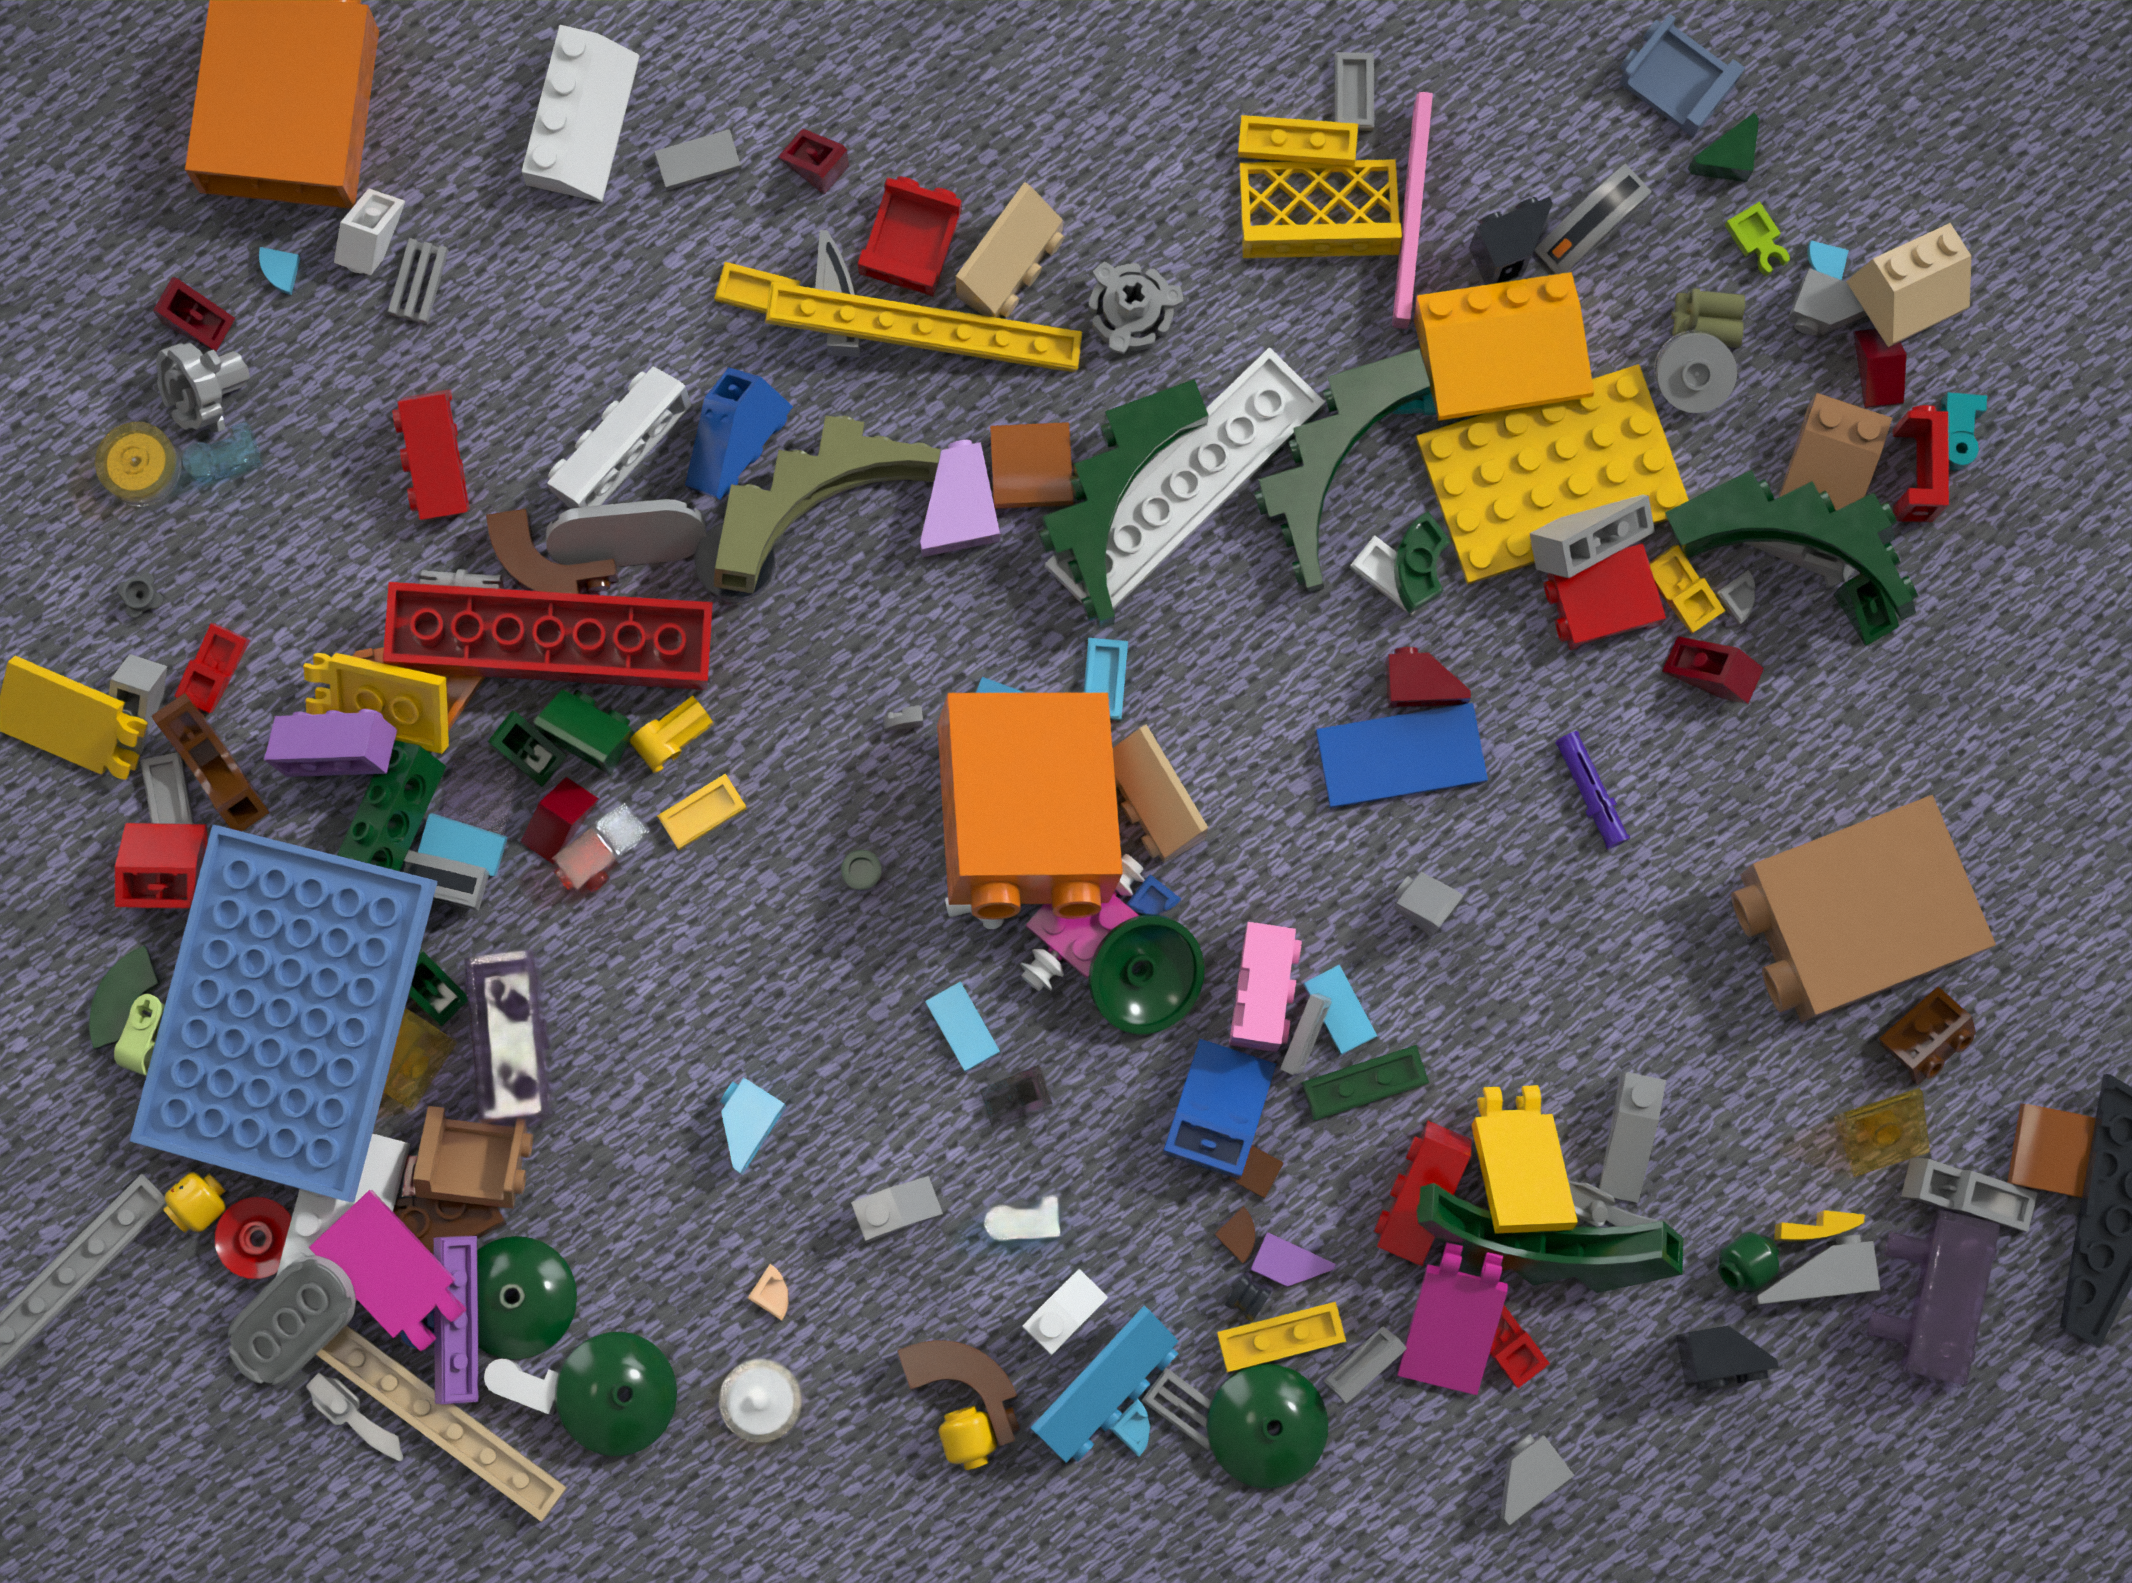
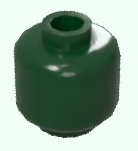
[1718,1232,1779,1293]

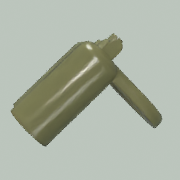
[1671,288,1745,348]

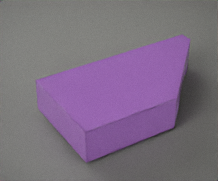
[1250,1232,1336,1287]

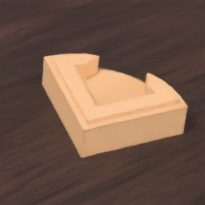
[748,1264,789,1321]

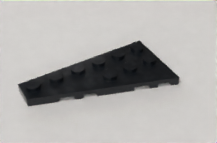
[2059,1074,2132,1348]

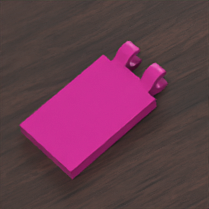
[308,1190,467,1351]
[1397,1242,1508,1395]

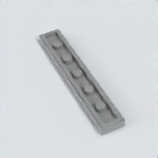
[0,1174,167,1372]

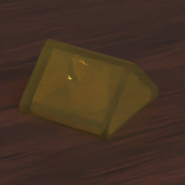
[1833,1087,1930,1177]

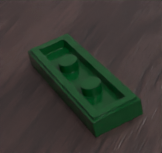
[1301,1045,1429,1121]

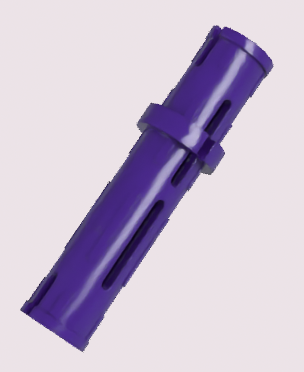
[1555,731,1630,850]

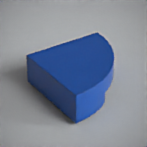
[1126,875,1181,915]

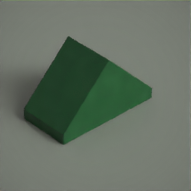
[1688,113,1759,182]
[1833,573,1900,646]
[487,710,567,787]
[408,948,471,1027]

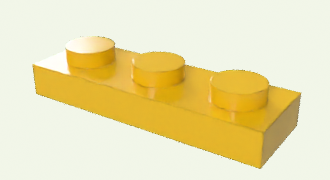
[1238,115,1358,166]
[1217,1302,1346,1372]

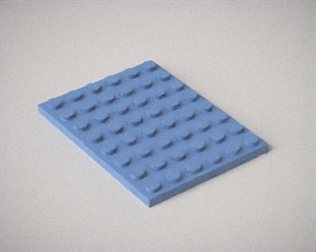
[130,824,438,1202]

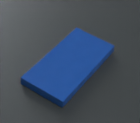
[1315,703,1488,809]

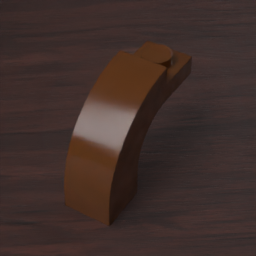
[486,509,619,594]
[152,693,270,832]
[897,1340,1020,1446]

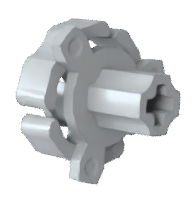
[1088,261,1183,354]
[156,343,250,432]

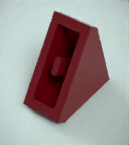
[778,128,849,195]
[153,277,235,352]
[1853,329,1907,408]
[520,777,599,865]

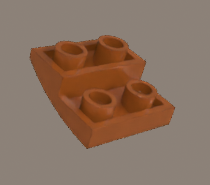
[990,422,1073,509]
[2007,1103,2096,1199]

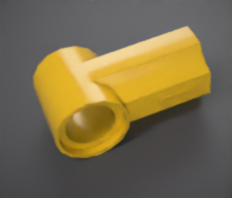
[629,695,714,773]

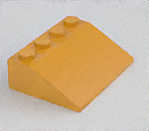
[1414,272,1594,421]

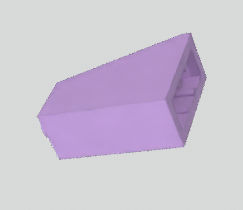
[920,440,1000,557]

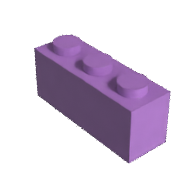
[264,709,397,777]

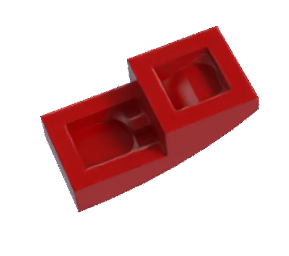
[174,623,250,713]
[1489,1305,1550,1389]

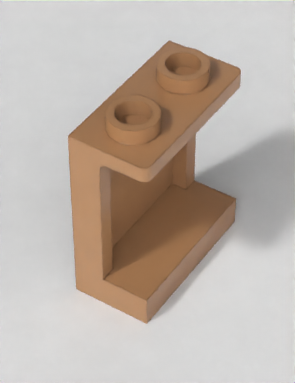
[413,1106,533,1209]

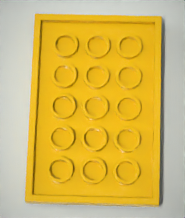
[1415,364,1689,585]

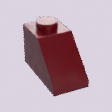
[1662,636,1764,704]
[1385,647,1471,708]

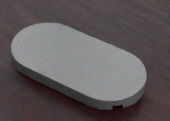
[546,499,706,566]
[228,1255,356,1385]

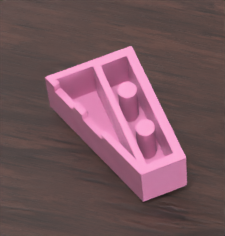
[1229,922,1302,1052]

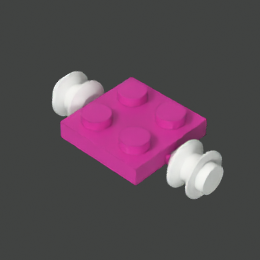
[1020,854,1145,991]

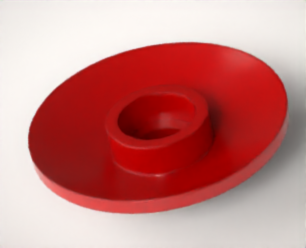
[215,1197,292,1279]

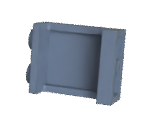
[1619,14,1745,138]

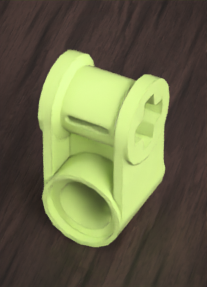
[114,994,165,1076]

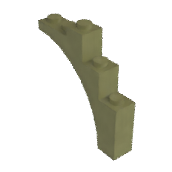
[714,415,941,593]

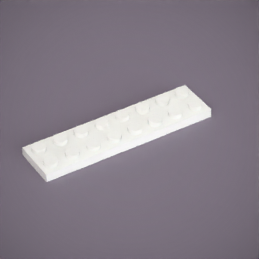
[1045,347,1325,610]

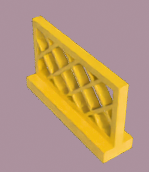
[1239,159,1402,258]

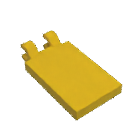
[303,653,449,754]
[0,656,148,780]
[1471,1085,1578,1233]

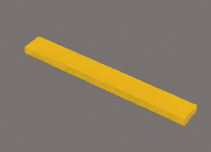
[765,281,1082,372]

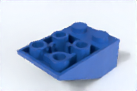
[685,367,793,500]
[1162,1038,1276,1179]

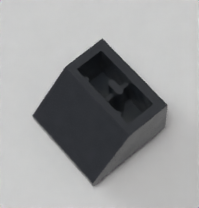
[1469,196,1553,285]
[1676,1325,1779,1390]

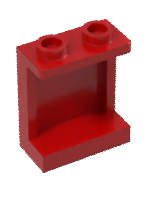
[858,176,962,297]
[1893,405,1949,522]
[1543,543,1666,651]

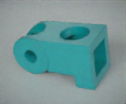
[1940,392,1987,471]

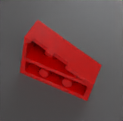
[392,389,470,520]
[1373,1120,1472,1266]

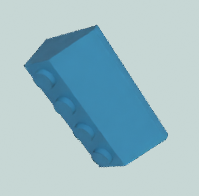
[1030,1306,1179,1463]

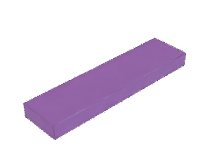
[434,1236,478,1404]

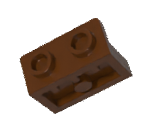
[1879,986,1976,1085]

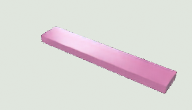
[1392,92,1433,329]

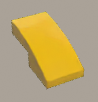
[1649,545,1725,633]
[1774,1210,1865,1242]

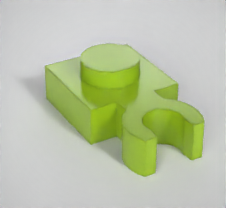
[1724,201,1790,277]

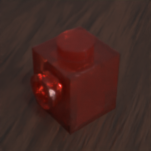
[553,828,619,894]

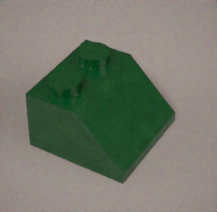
[534,689,634,776]

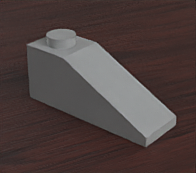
[1529,494,1655,578]
[1599,1072,1666,1203]
[1751,1235,1880,1306]

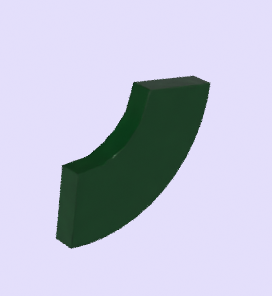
[1394,511,1451,614]
[89,945,160,1050]

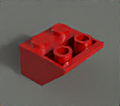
[115,823,207,908]

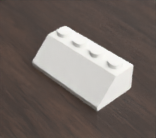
[522,25,640,202]
[547,366,691,509]
[277,1134,410,1301]

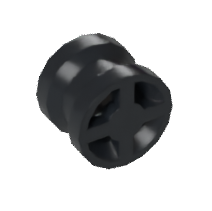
[1225,1271,1273,1322]

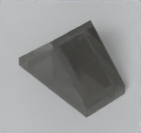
[980,1065,1053,1128]

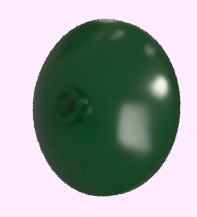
[1089,914,1205,1034]
[477,1236,577,1360]
[555,1332,677,1456]
[1206,1364,1328,1489]

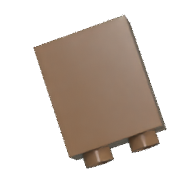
[1731,795,1996,1023]

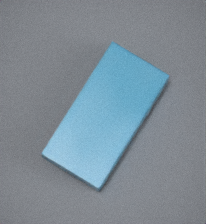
[1084,638,1128,721]
[418,813,508,877]
[1303,965,1377,1055]
[925,981,1000,1072]

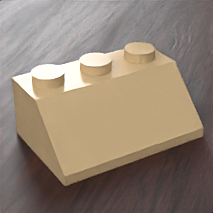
[956,182,1065,318]
[1846,223,1971,347]
[1113,724,1208,863]

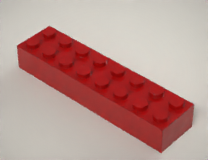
[383,582,713,690]

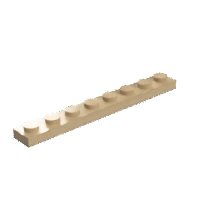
[317,1325,567,1522]

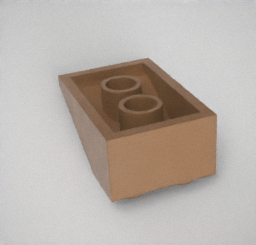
[1778,393,1892,511]

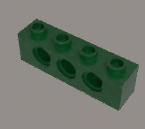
[337,740,447,871]

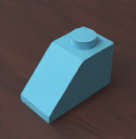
[720,1077,786,1175]

